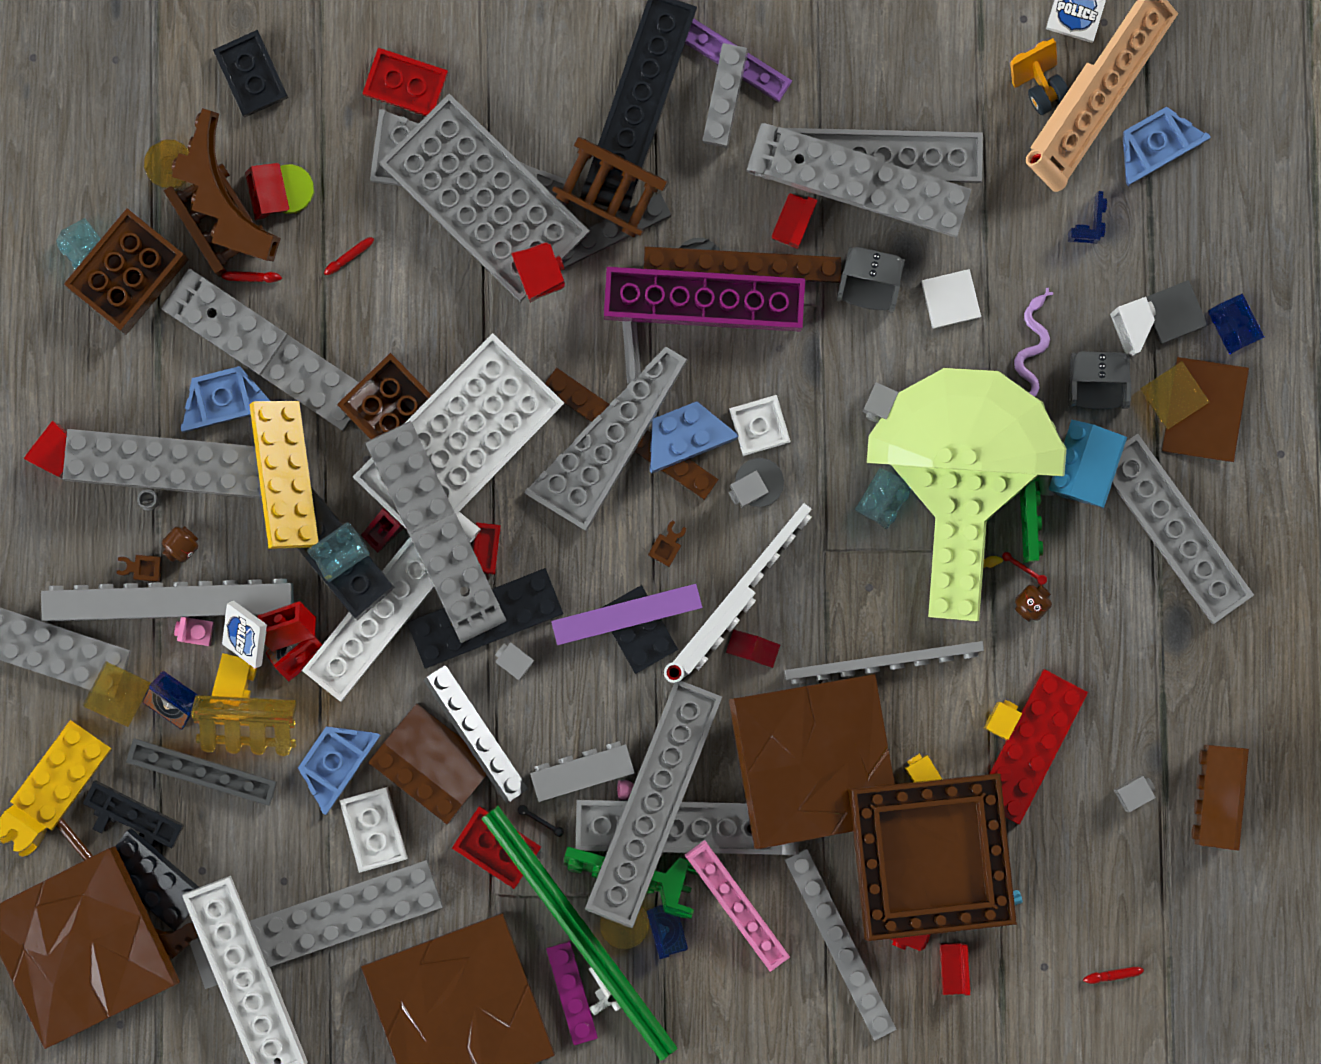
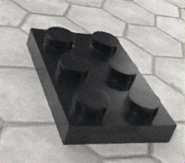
[213,30,289,118]
[602,585,678,674]

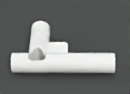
[589,967,621,1016]

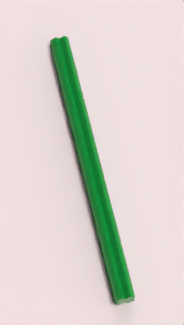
[481,806,677,1061]

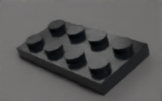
[116,828,200,931]

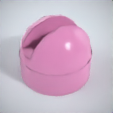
[617,780,634,800]

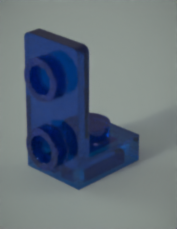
[1067,191,1107,244]

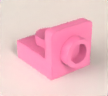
[174,617,214,646]

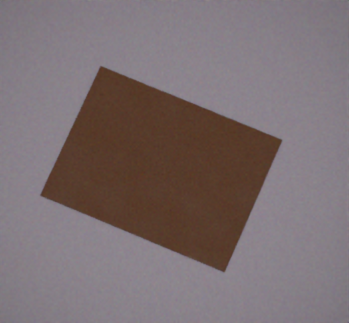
[1162,357,1249,462]

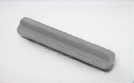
[622,321,641,384]

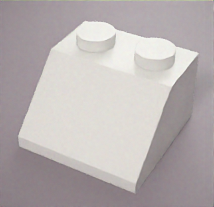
[1110,297,1156,359]

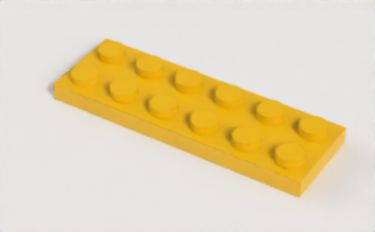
[249,401,319,549]

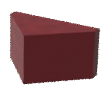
[361,508,405,553]
[726,629,780,668]

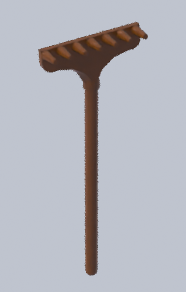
[56,818,199,961]

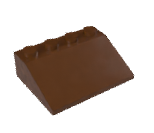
[64,208,189,335]
[337,353,432,439]
[368,704,487,824]
[1192,745,1249,851]

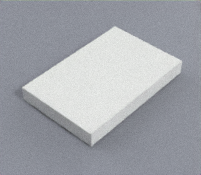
[339,787,408,873]

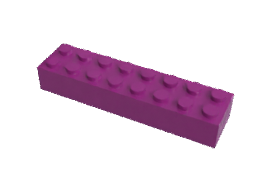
[604,267,805,332]

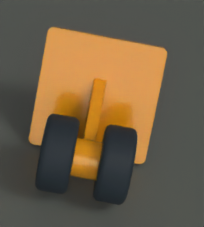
[1010,38,1069,115]

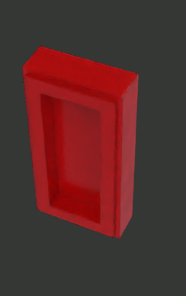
[473,522,501,575]

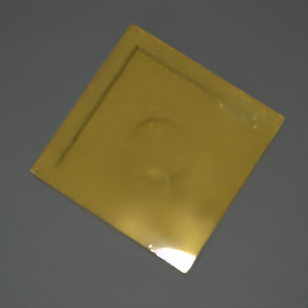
[1140,361,1209,430]
[83,661,151,727]

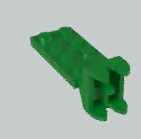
[1019,476,1043,564]
[563,846,699,919]

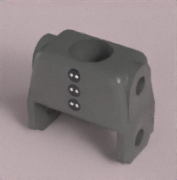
[836,247,905,313]
[1068,351,1131,409]

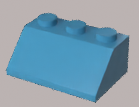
[1048,420,1127,508]

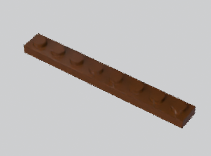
[643,246,841,283]
[545,367,719,500]

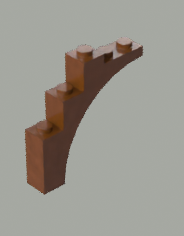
[171,108,281,262]

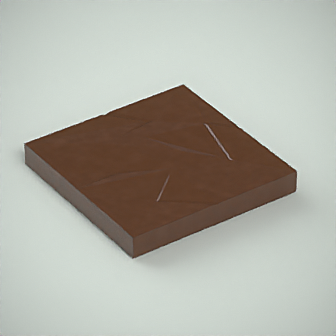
[729,674,895,849]
[849,773,1017,941]
[0,846,180,1049]
[361,913,555,1064]

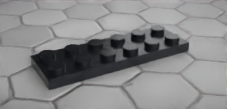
[297,486,396,620]
[407,568,564,669]

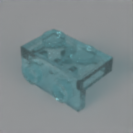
[56,218,101,270]
[855,468,911,529]
[307,522,370,582]

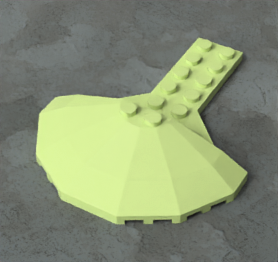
[867,368,1066,621]

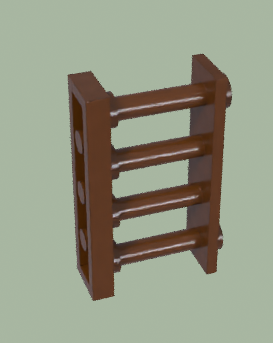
[552,137,669,238]
[163,163,265,277]

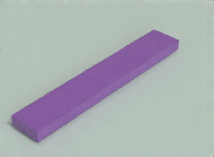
[685,19,792,103]
[551,584,702,645]

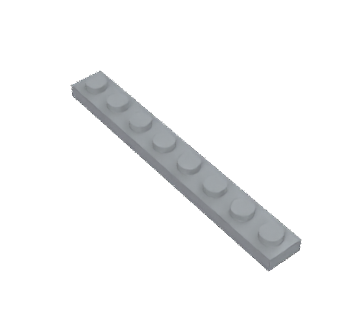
[784,641,984,684]
[785,849,897,1041]

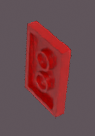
[362,47,449,116]
[452,806,542,889]

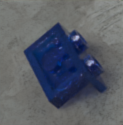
[1208,293,1265,354]

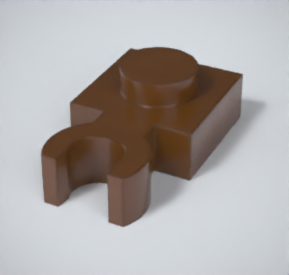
[648,520,686,567]
[116,555,162,582]

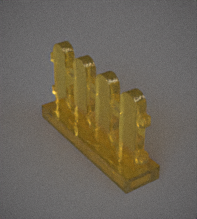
[191,695,296,756]

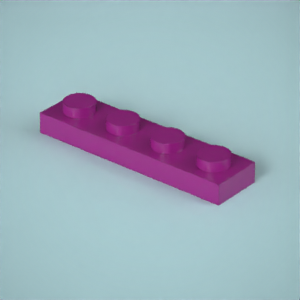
[546,941,598,1045]

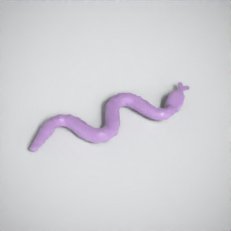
[1014,288,1053,397]

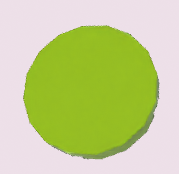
[280,164,315,214]

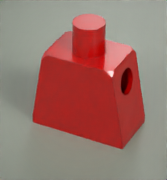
[24,421,67,479]

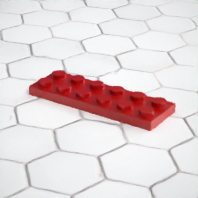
[989,669,1088,825]

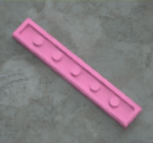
[685,840,790,972]

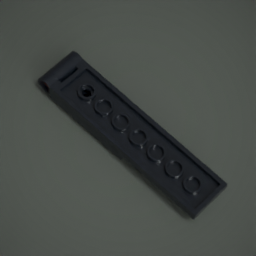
[580,0,697,213]

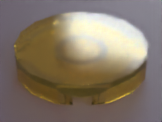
[144,139,189,189]
[600,906,649,949]

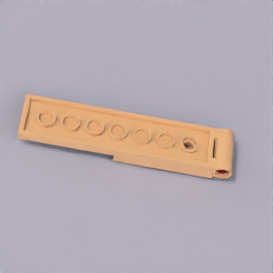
[1026,0,1178,192]

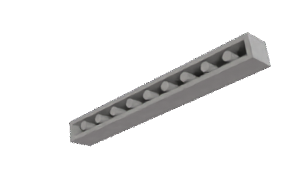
[41,579,294,622]

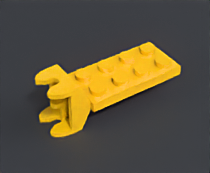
[0,720,112,857]

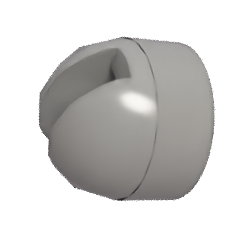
[137,489,158,511]

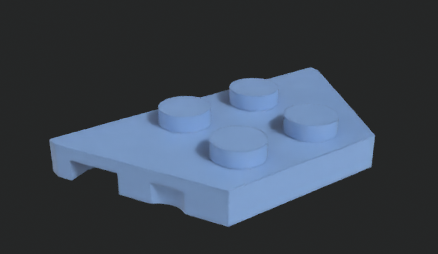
[1123,107,1211,186]
[181,366,270,433]
[650,401,738,474]
[298,726,381,815]

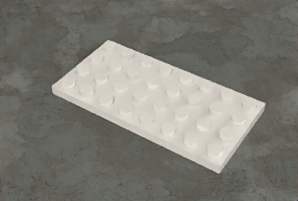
[353,333,564,528]

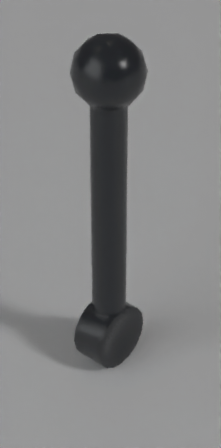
[518,805,564,837]

